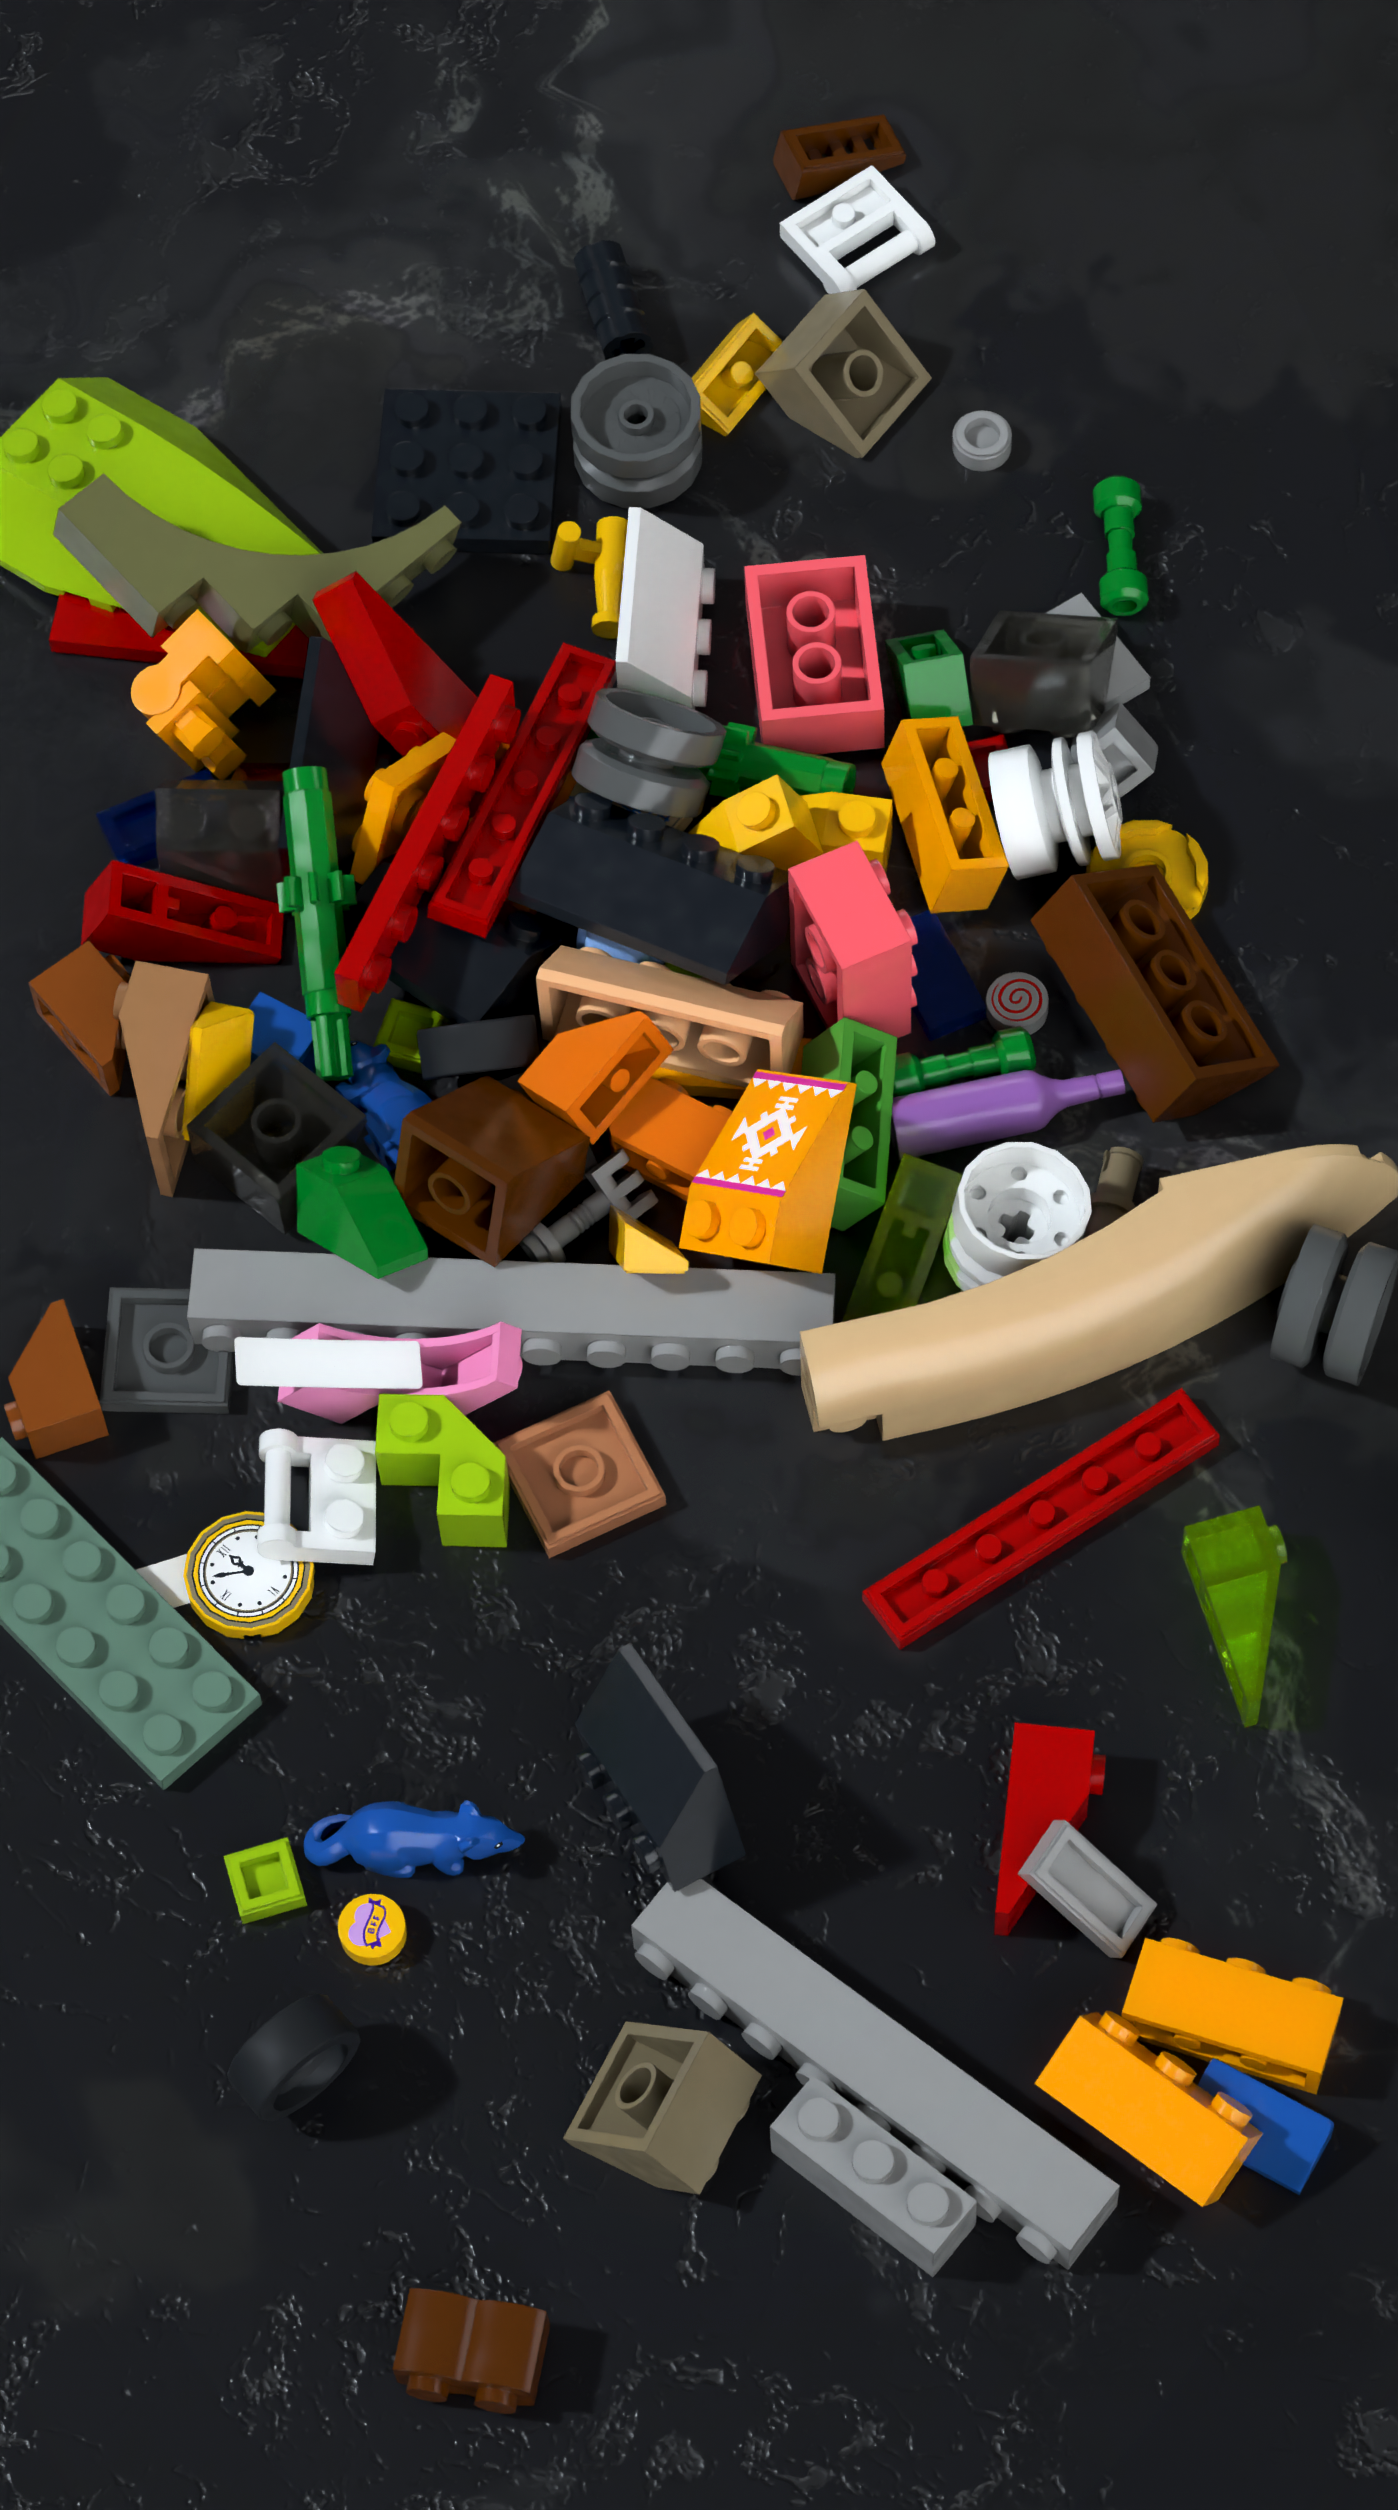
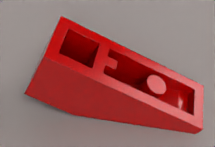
[312,571,478,757]
[81,860,284,964]
[994,1722,1106,1936]

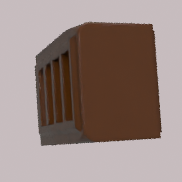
[773,114,907,200]

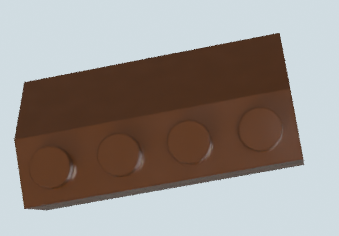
[1030,864,1280,1123]

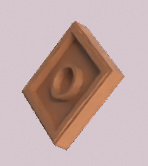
[493,1390,666,1558]

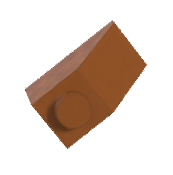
[28,941,130,1096]
[4,1299,109,1460]

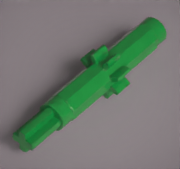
[585,722,856,798]
[276,766,357,1082]

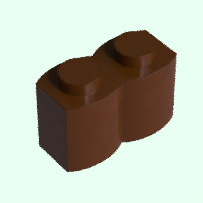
[392,2288,550,2414]

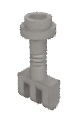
[519,1148,659,1263]

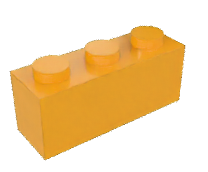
[881,716,1009,914]
[1121,1938,1344,2095]
[1034,2010,1263,2207]

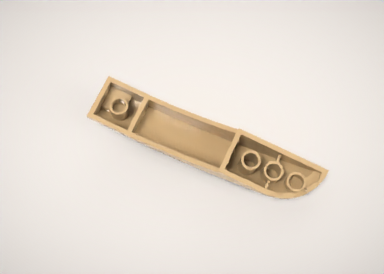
[800,1144,1398,1441]

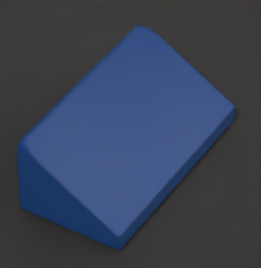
[1198,2058,1334,2195]

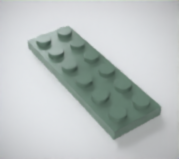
[0,1437,262,1790]

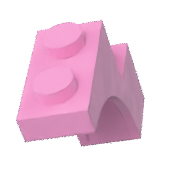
[278,1322,523,1424]

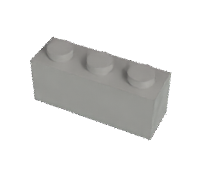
[770,2075,977,2277]

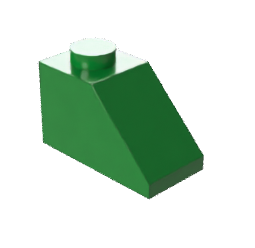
[885,629,973,727]
[296,1146,428,1279]

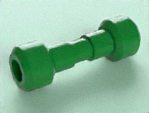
[1093,475,1149,616]
[893,1026,1036,1097]

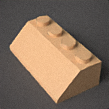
[536,945,804,1088]

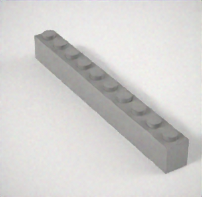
[187,1248,835,1376]

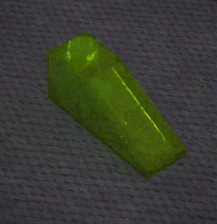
[842,1152,964,1322]
[1181,1505,1287,1727]

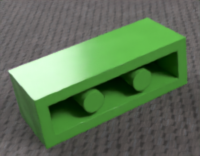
[801,1017,897,1231]

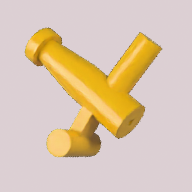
[550,516,628,639]

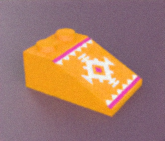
[679,1069,857,1274]

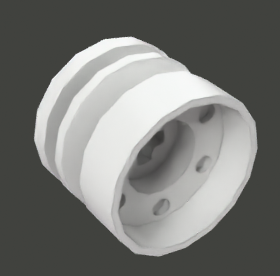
[988,730,1123,880]
[943,1142,1092,1291]

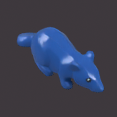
[335,1041,432,1173]
[303,1800,525,1878]

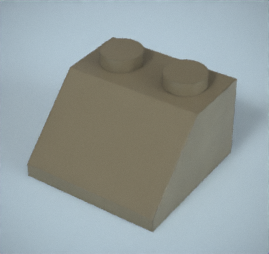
[755,289,932,458]
[563,2021,762,2195]

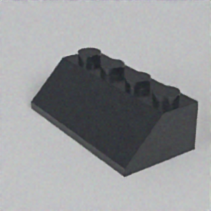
[277,636,394,893]
[508,792,789,985]

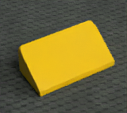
[692,313,783,436]
[182,1001,255,1142]
[609,1205,689,1274]

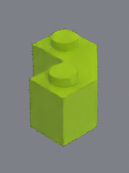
[375,1394,510,1547]

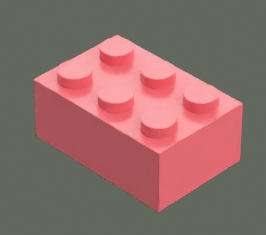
[744,555,884,755]
[788,840,918,1039]

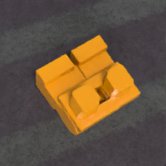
[131,609,277,781]

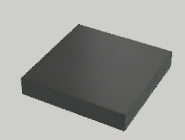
[99,1287,234,1414]

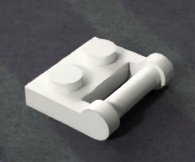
[780,165,936,294]
[257,1428,376,1565]

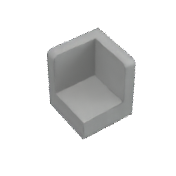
[1070,702,1158,798]

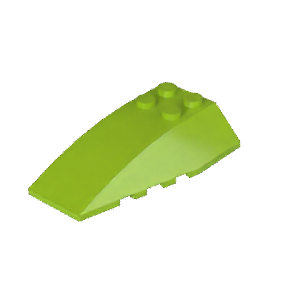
[0,377,324,657]

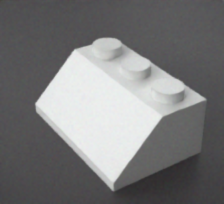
[615,507,716,710]

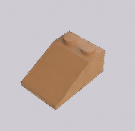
[113,961,215,1197]

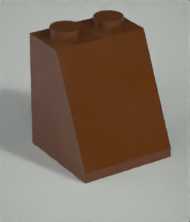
[394,1075,590,1268]

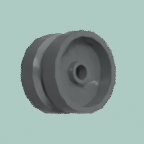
[571,354,703,508]
[571,688,727,818]
[1270,1224,1398,1386]

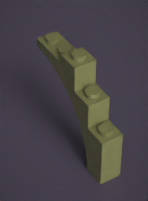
[53,473,461,654]

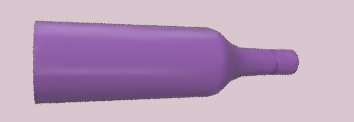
[890,1069,1125,1161]

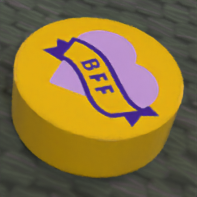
[338,1894,407,1966]

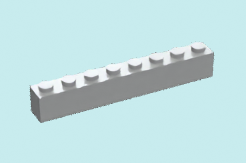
[631,1879,1120,2270]

